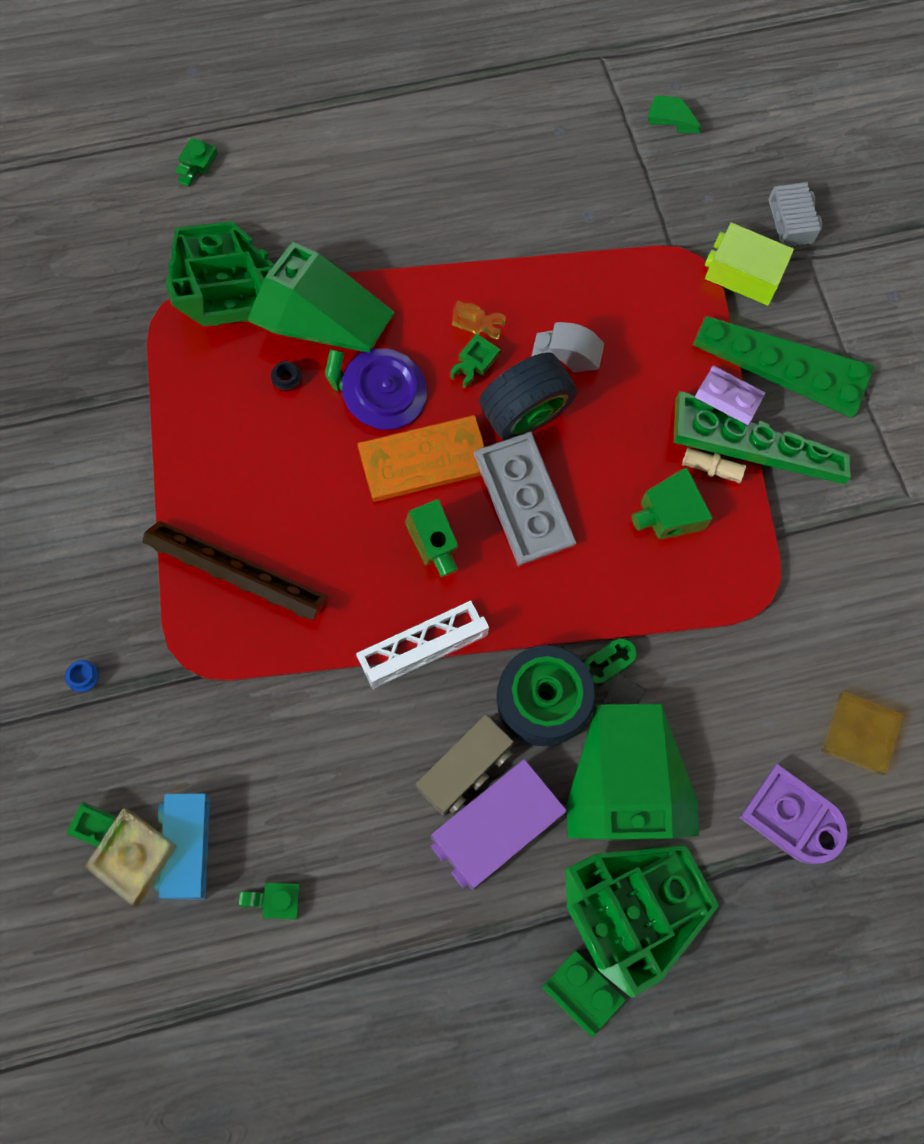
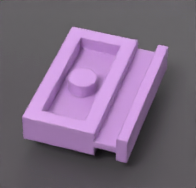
[695,366,765,425]

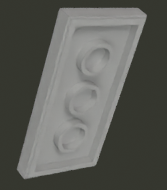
[474,432,577,566]

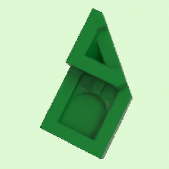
[648,96,701,133]

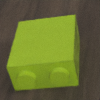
[704,222,794,306]

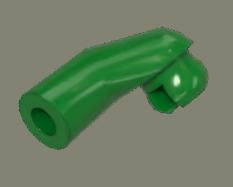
[325,349,345,392]

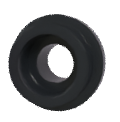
[271,361,301,391]

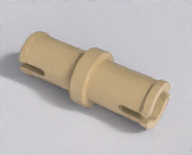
[682,447,746,484]

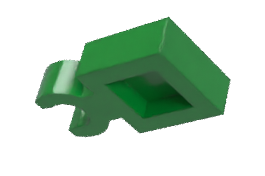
[451,333,500,388]

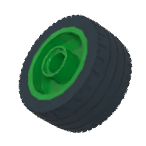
[479,352,578,441]
[496,645,595,746]

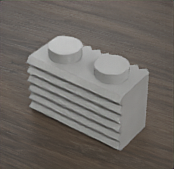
[768,182,822,247]

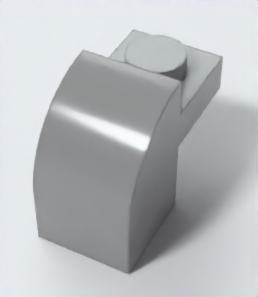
[532,322,604,373]

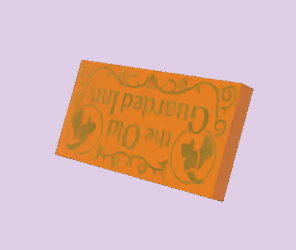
[357,415,485,502]

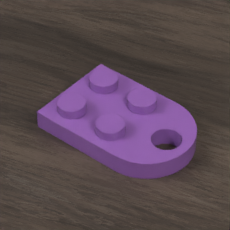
[739,764,847,865]

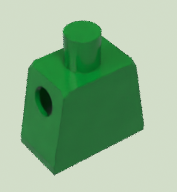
[631,468,713,539]
[405,499,458,578]

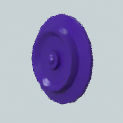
[342,348,427,430]

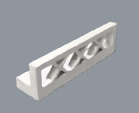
[356,601,489,689]

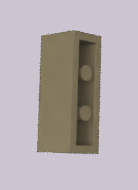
[416,714,514,817]

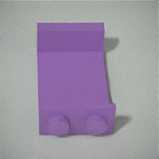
[430,759,566,891]

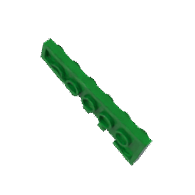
[693,316,874,418]
[674,391,851,485]

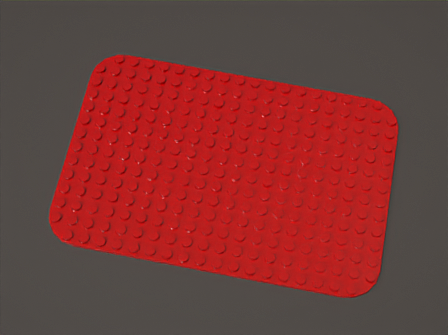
[147,245,781,681]

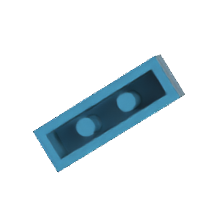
[154,794,210,900]

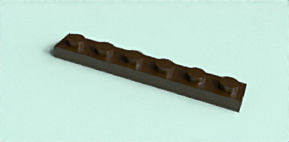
[142,521,328,620]

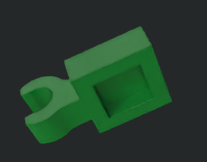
[176,137,218,187]
[239,883,300,920]

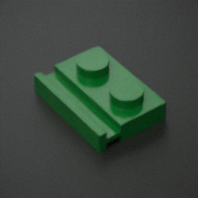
[541,950,625,1038]

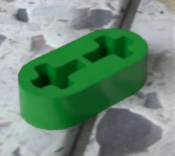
[584,639,636,687]

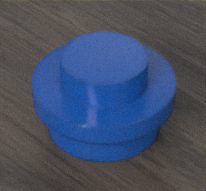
[65,660,99,693]

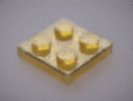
[821,691,904,775]
[85,808,177,906]

